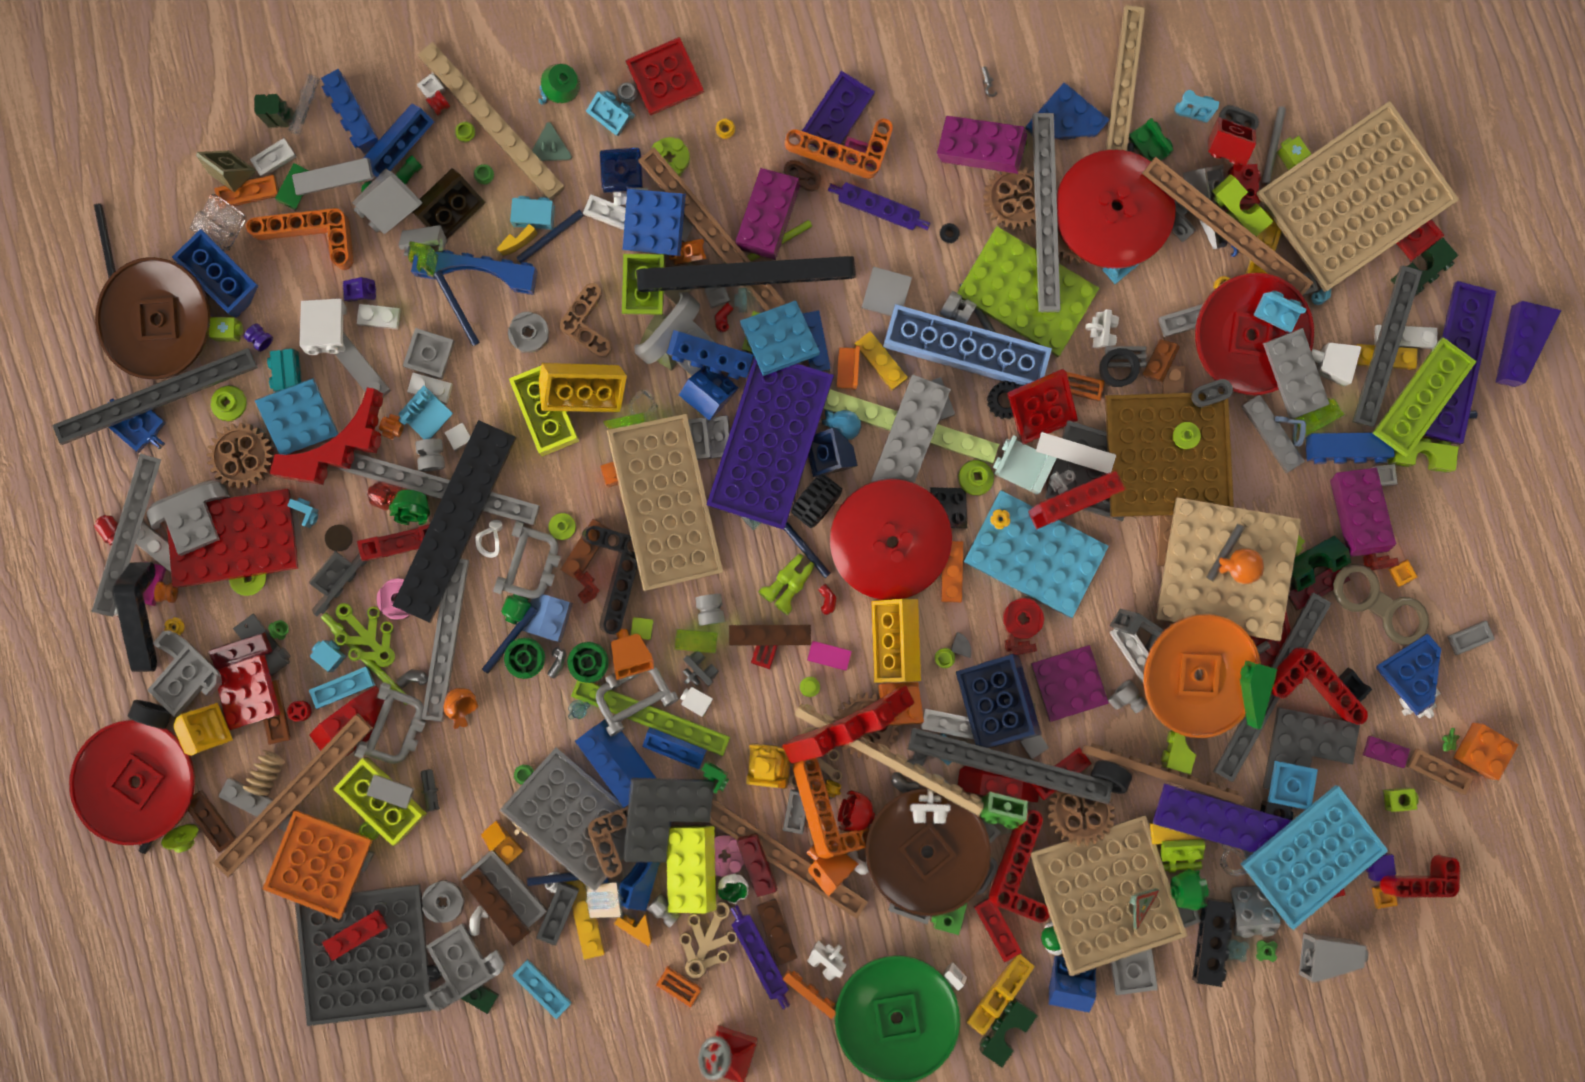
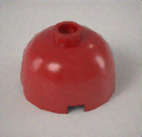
[837,790,875,832]

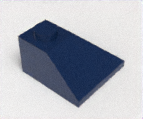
[808,428,858,477]

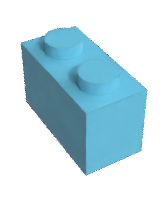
[510,196,555,230]

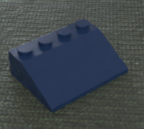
[956,654,1042,748]

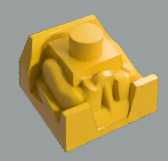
[174,702,233,755]
[746,743,790,789]

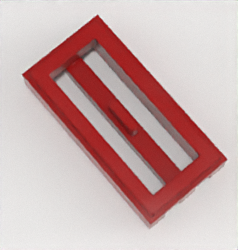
[751,624,778,669]

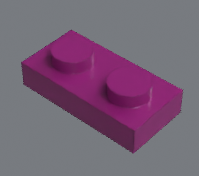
[1363,736,1410,768]

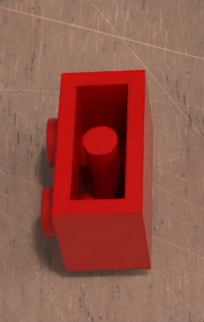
[1228,164,1261,209]

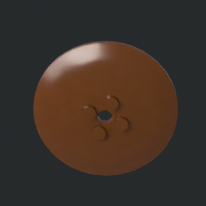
[95,257,210,380]
[865,789,991,916]

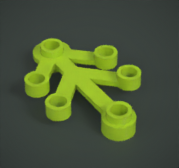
[335,603,395,667]

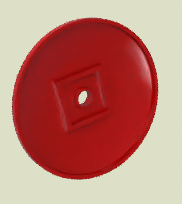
[1056,149,1176,269]
[1195,273,1314,395]
[830,479,952,600]
[69,720,195,845]

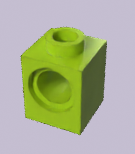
[1383,787,1419,812]

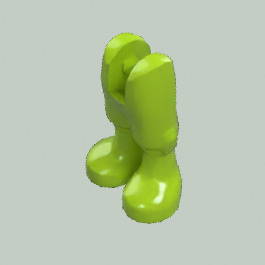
[758,553,815,615]

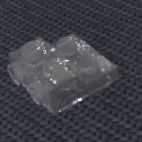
[189,194,247,251]

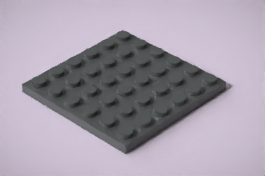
[295,884,432,1026]

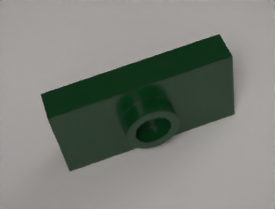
[460,985,499,1014]

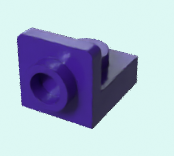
[343,277,376,302]

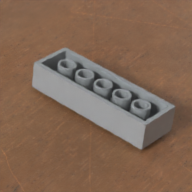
[870,374,951,483]

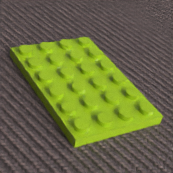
[957,226,1099,357]

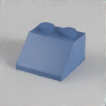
[522,594,573,642]

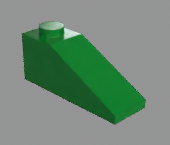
[1240,660,1278,730]

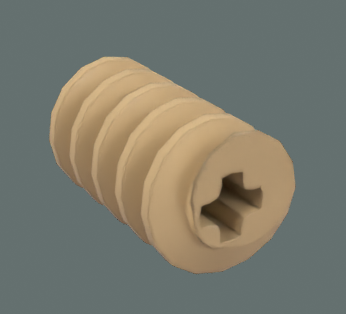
[242,750,285,796]

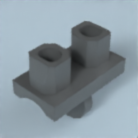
[683,650,719,686]

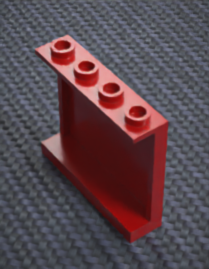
[1028,470,1125,530]

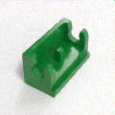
[275,163,309,210]

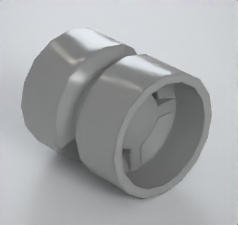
[940,291,977,324]
[415,439,445,471]
[695,594,725,626]

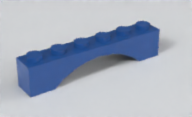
[411,247,538,295]
[615,822,671,911]

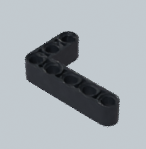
[582,526,638,634]
[113,562,157,672]

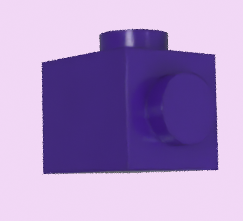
[1366,853,1396,881]

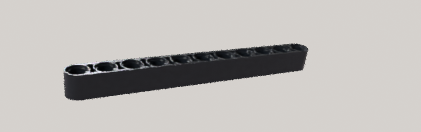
[636,256,856,292]

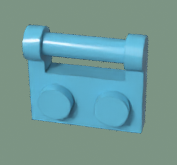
[1174,90,1219,123]

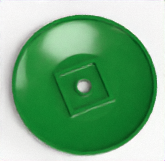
[835,955,960,1082]

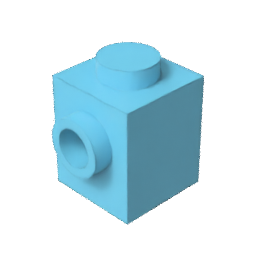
[310,640,347,672]

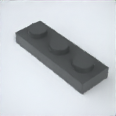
[536,882,579,946]

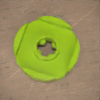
[652,137,690,176]

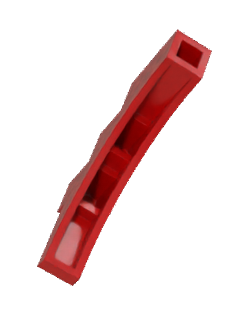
[270,387,383,485]
[782,685,914,764]

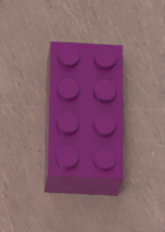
[937,115,1028,174]
[735,168,800,260]
[1330,467,1397,557]

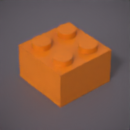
[1453,723,1518,780]

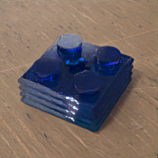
[600,148,643,193]

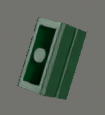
[254,94,294,128]

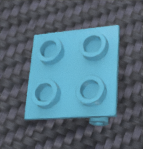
[398,385,453,440]

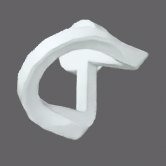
[475,520,503,558]

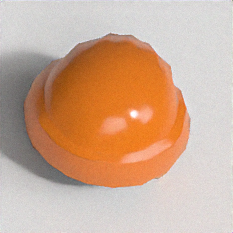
[1219,548,1264,584]
[443,688,479,729]

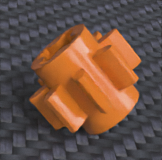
[379,414,404,440]

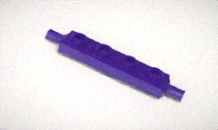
[828,182,931,231]
[730,905,790,1009]

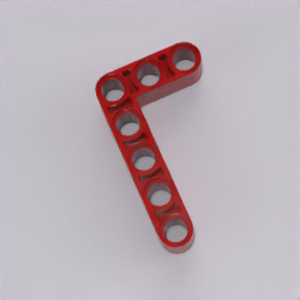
[1271,647,1368,725]
[989,809,1050,923]

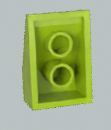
[622,254,666,315]

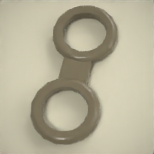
[1333,564,1429,645]

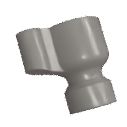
[1108,680,1148,713]
[647,894,680,927]

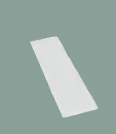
[1036,432,1116,474]

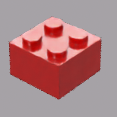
[1208,117,1257,165]

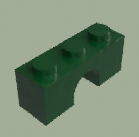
[1390,237,1459,296]
[1290,535,1351,592]
[979,997,1038,1068]

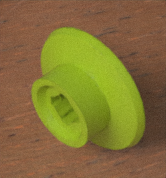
[210,385,247,421]
[958,460,994,496]
[229,574,266,596]
[161,824,198,853]

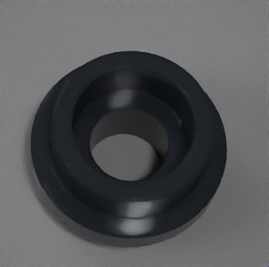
[939,223,960,244]

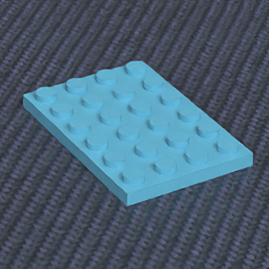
[963,490,1109,618]
[1241,785,1388,930]

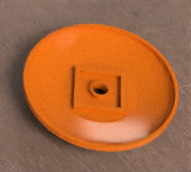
[1144,614,1261,738]

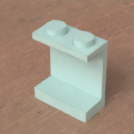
[993,435,1057,495]

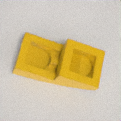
[496,224,538,256]

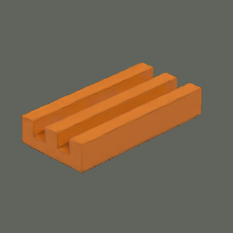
[1067,372,1105,401]
[656,966,702,1007]

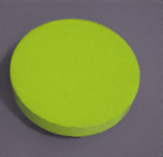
[1173,422,1201,449]
[549,513,576,540]

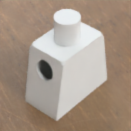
[1311,343,1361,387]

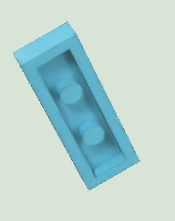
[309,666,375,709]
[512,959,572,1019]

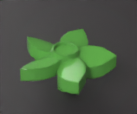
[1442,728,1460,752]

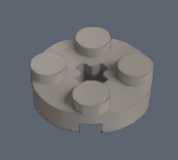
[508,312,549,353]
[422,880,465,923]

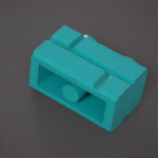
[267,349,301,392]

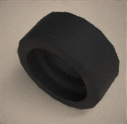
[1099,348,1140,387]
[128,700,172,728]
[1090,761,1132,794]

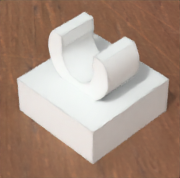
[944,962,967,990]

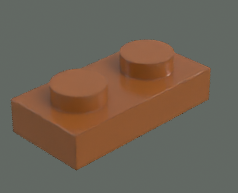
[1143,339,1180,383]

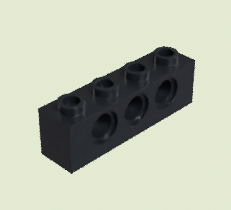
[1192,897,1234,987]

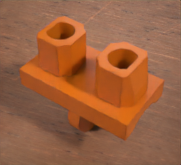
[669,239,706,265]

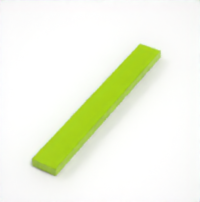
[571,680,730,756]

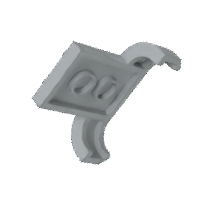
[634,292,716,376]
[146,480,230,556]
[147,631,222,717]
[424,923,505,1011]

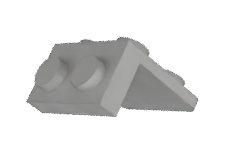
[1231,886,1281,938]

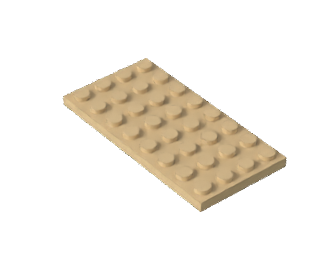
[607,414,723,591]

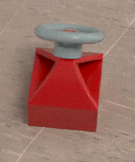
[699,1025,757,1082]

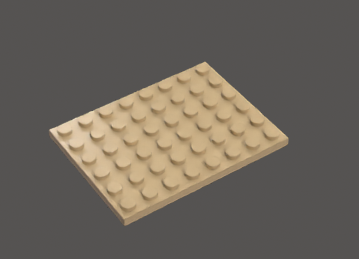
[1256,101,1459,292]

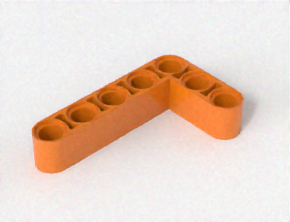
[785,118,893,179]
[246,208,353,270]
[793,758,870,859]

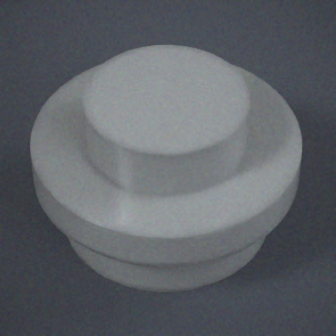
[617,83,637,103]

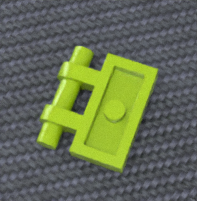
[1160,839,1205,873]

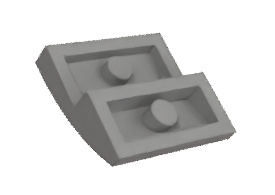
[862,266,912,316]
[688,416,730,460]

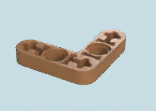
[560,283,612,358]
[588,806,628,878]

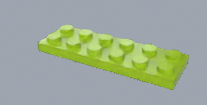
[1373,337,1477,457]

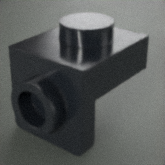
[1339,667,1372,702]

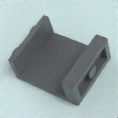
[1110,609,1165,651]

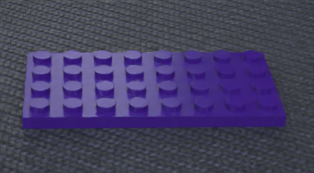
[706,357,834,530]

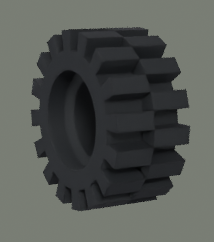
[987,381,1020,419]

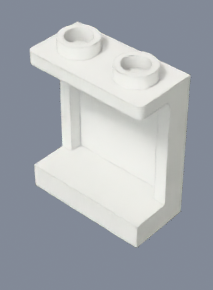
[300,299,347,355]

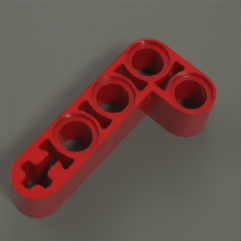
[1380,855,1460,898]

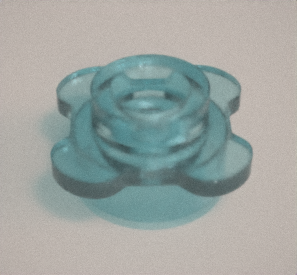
[568,700,590,719]
[1228,939,1249,962]

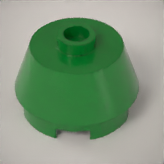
[541,64,580,104]
[389,490,430,525]
[504,638,545,679]
[567,642,609,683]
[1170,869,1209,911]

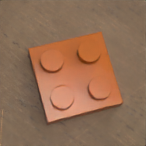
[878,682,924,726]

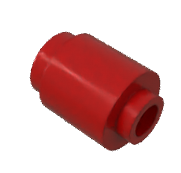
[94,515,118,546]

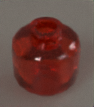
[367,481,398,510]

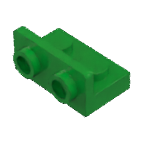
[1129,118,1174,161]
[701,761,729,793]

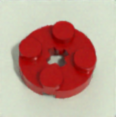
[1003,598,1044,639]

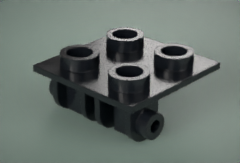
[930,487,968,528]

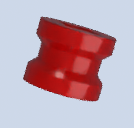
[426,90,451,116]
[287,701,312,722]

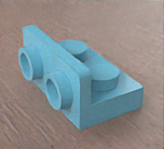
[586,90,635,136]
[1253,291,1306,333]

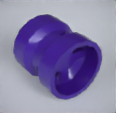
[243,323,273,352]

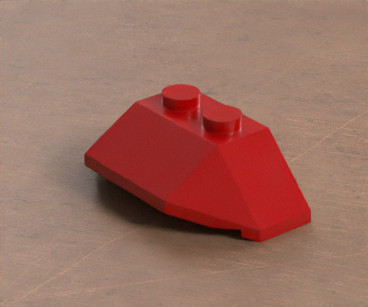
[309,686,385,756]
[957,765,1039,803]

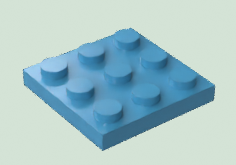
[740,300,820,376]
[255,378,339,455]

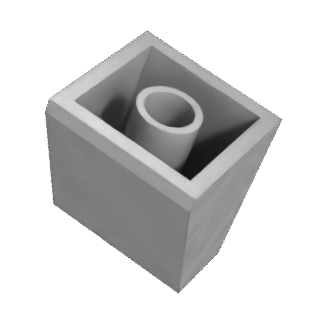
[352,169,423,234]
[1299,933,1368,982]

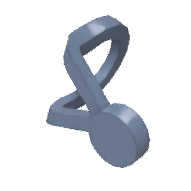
[1275,416,1306,447]

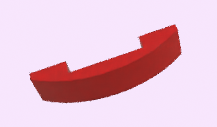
[357,524,430,561]

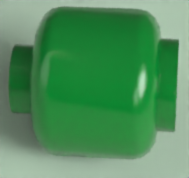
[501,594,531,624]

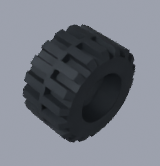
[791,473,843,528]

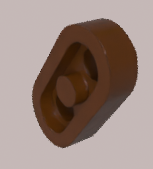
[784,160,821,191]

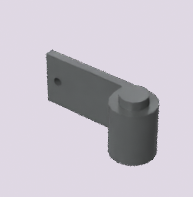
[233,613,291,676]

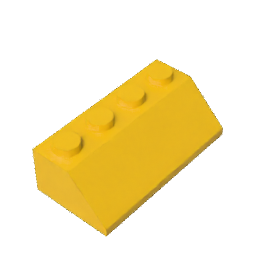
[539,363,627,412]
[871,599,921,683]

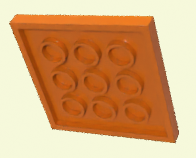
[263,810,373,919]

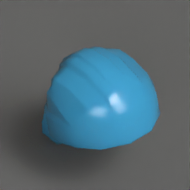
[822,410,861,440]

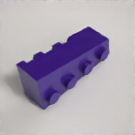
[1495,301,1561,387]

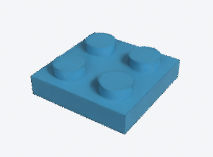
[1268,761,1318,809]

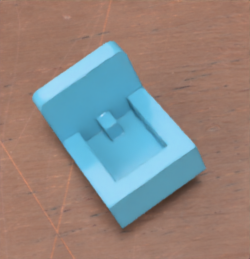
[287,498,319,528]

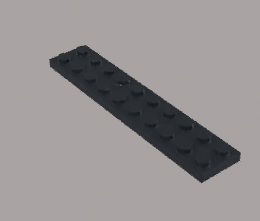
[392,420,517,623]

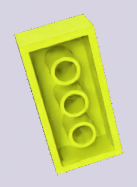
[509,366,580,457]
[334,757,427,846]
[667,826,716,913]

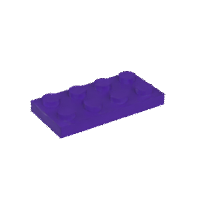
[802,70,875,158]

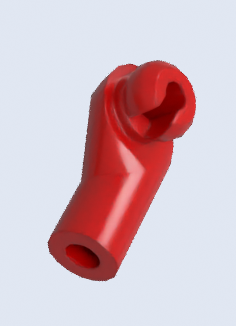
[714,303,734,332]
[818,583,837,615]

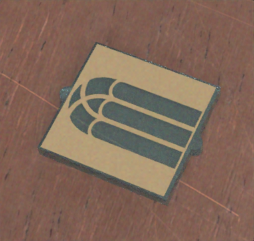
[586,882,623,918]

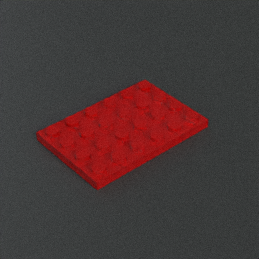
[167,489,299,588]

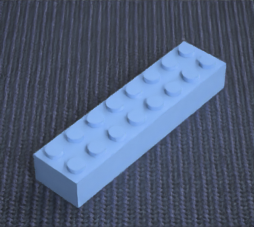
[883,304,1052,387]

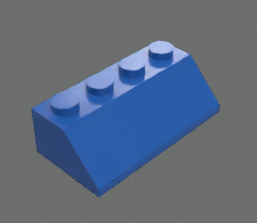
[172,229,258,318]
[575,719,656,808]

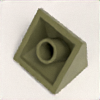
[196,151,255,192]

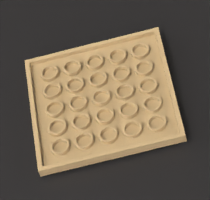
[1155,497,1301,641]
[1030,815,1187,976]

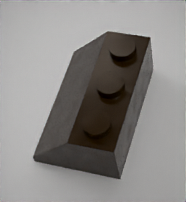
[412,168,486,239]

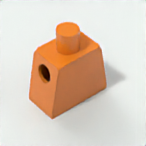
[611,629,654,680]
[807,845,858,896]

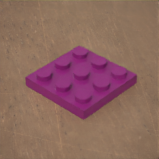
[1031,645,1109,722]

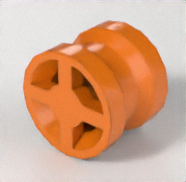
[154,582,178,603]

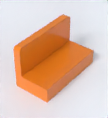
[837,346,860,390]

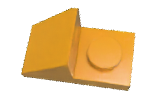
[481,820,524,865]
[614,911,652,947]

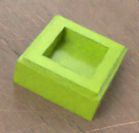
[631,617,654,640]

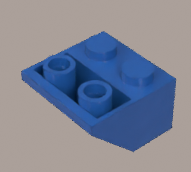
[679,366,739,421]
[1049,956,1096,1013]

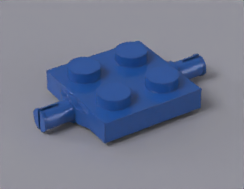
[108,399,166,453]

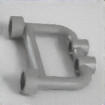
[493,520,561,599]
[596,666,679,736]
[354,682,426,764]

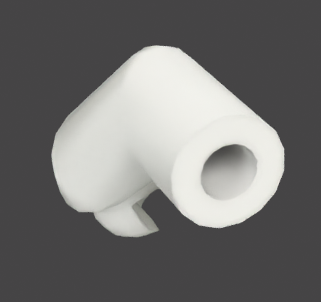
[847,851,869,875]
[469,905,489,936]

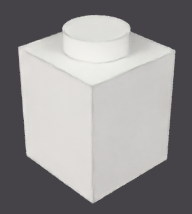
[680,686,713,717]

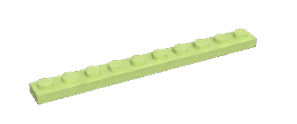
[824,389,999,464]

